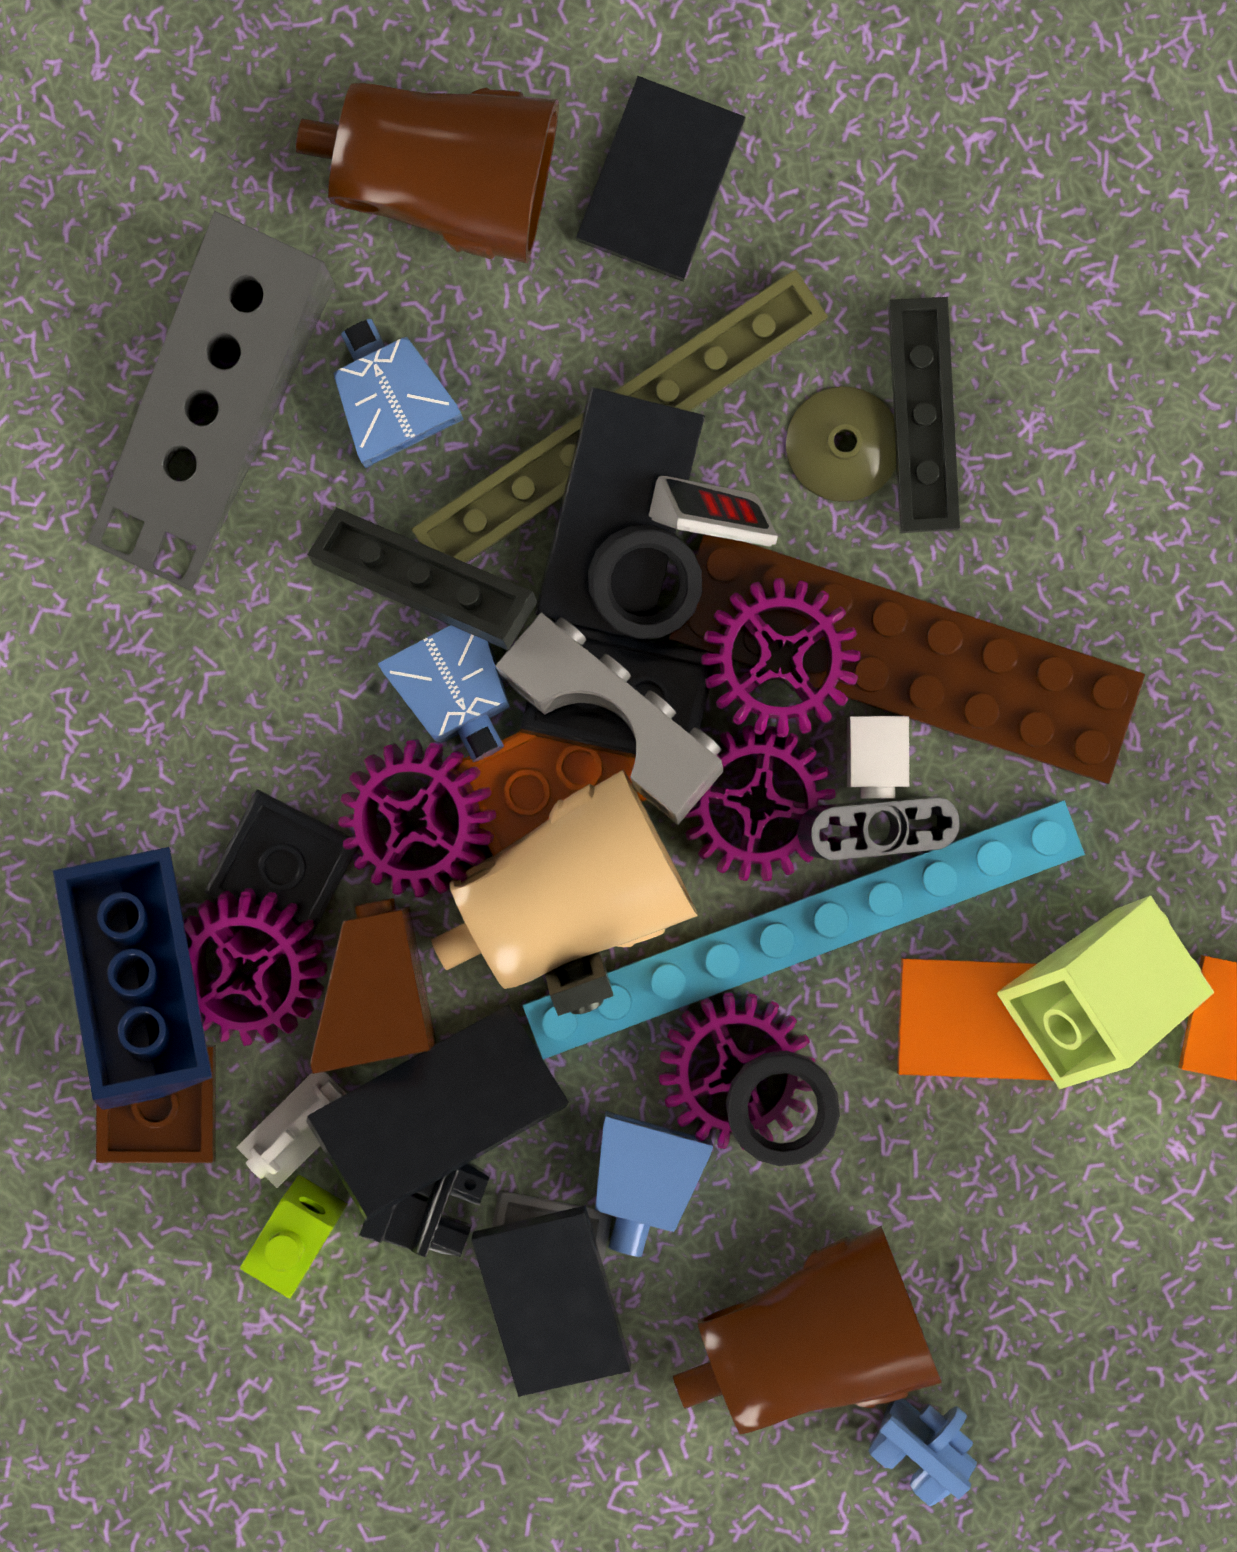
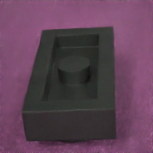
[545,951,614,1016]

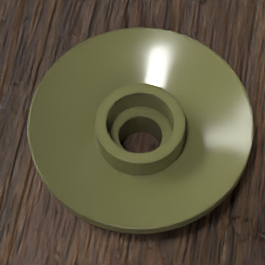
[786,386,897,502]

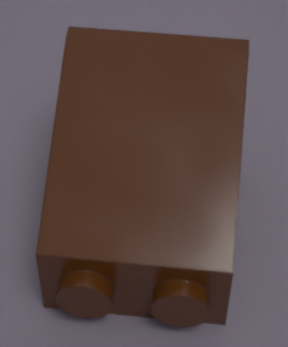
[310,898,436,1074]

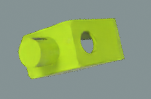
[239,1174,348,1299]

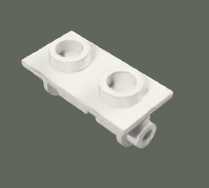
[236,1072,347,1188]

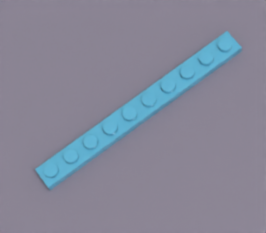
[522,800,1085,1059]

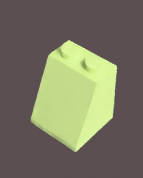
[997,895,1214,1089]

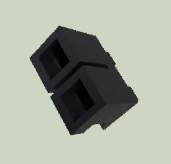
[359,1162,491,1257]

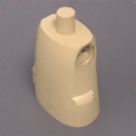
[431,770,698,989]

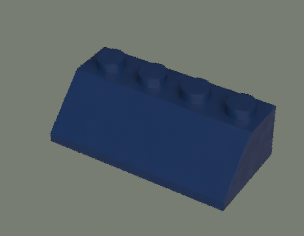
[52,847,213,1110]

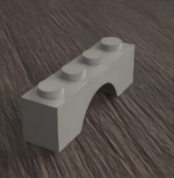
[495,613,723,825]

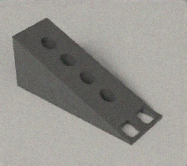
[86,210,336,591]

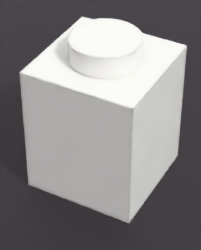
[846,716,910,799]

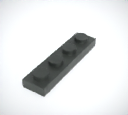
[888,297,960,533]
[307,507,537,650]

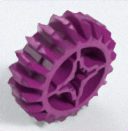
[701,578,861,737]
[684,725,836,881]
[338,739,496,897]
[184,888,327,1046]
[659,992,815,1150]

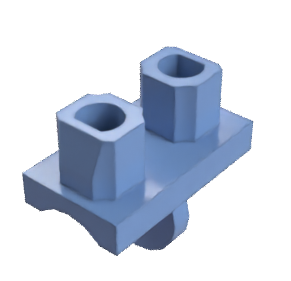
[869,1398,977,1506]

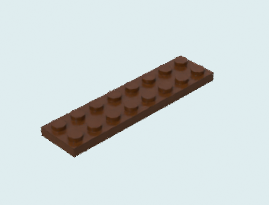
[669,534,1145,784]

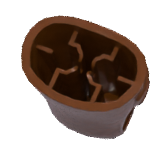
[296,83,559,264]
[673,1226,942,1434]

